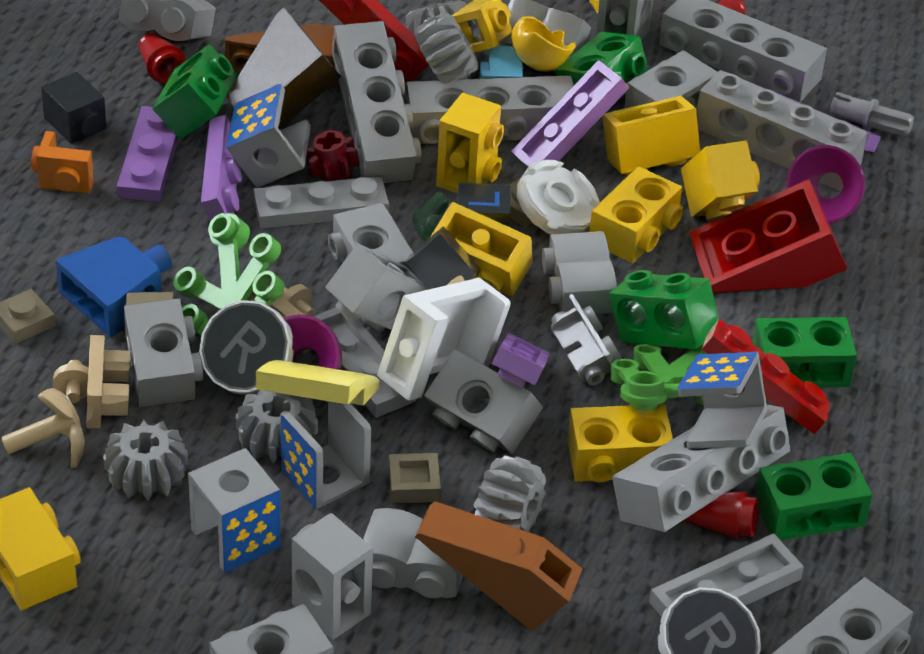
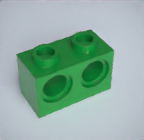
[555,31,648,85]
[152,44,237,140]
[609,270,718,349]
[752,317,857,388]
[754,453,873,541]

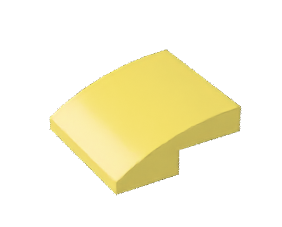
[255,360,380,406]

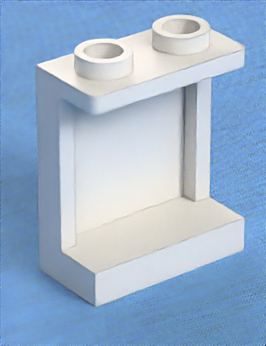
[376,278,511,401]

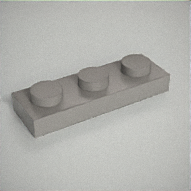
[254,176,389,228]
[313,307,416,418]
[649,533,804,617]

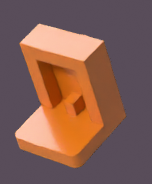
[31,131,94,194]

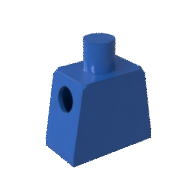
[56,237,172,338]

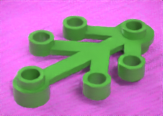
[174,213,285,336]
[611,343,707,411]

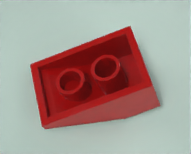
[689,179,848,293]

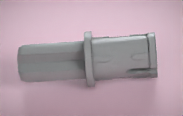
[829,92,914,136]

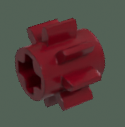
[306,130,360,182]

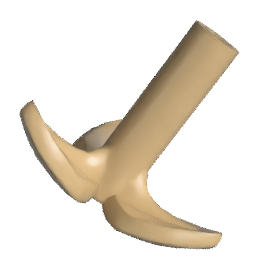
[2,388,85,468]

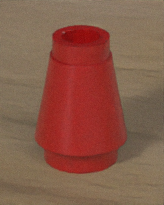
[138,33,185,83]
[684,491,759,540]

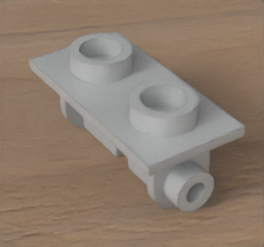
[551,294,622,386]

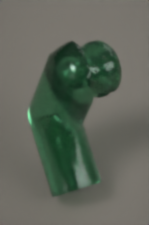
[412,192,449,241]

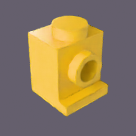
[451,0,512,52]

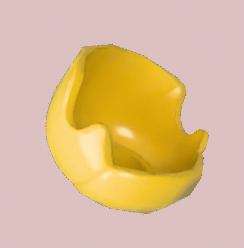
[511,16,576,72]

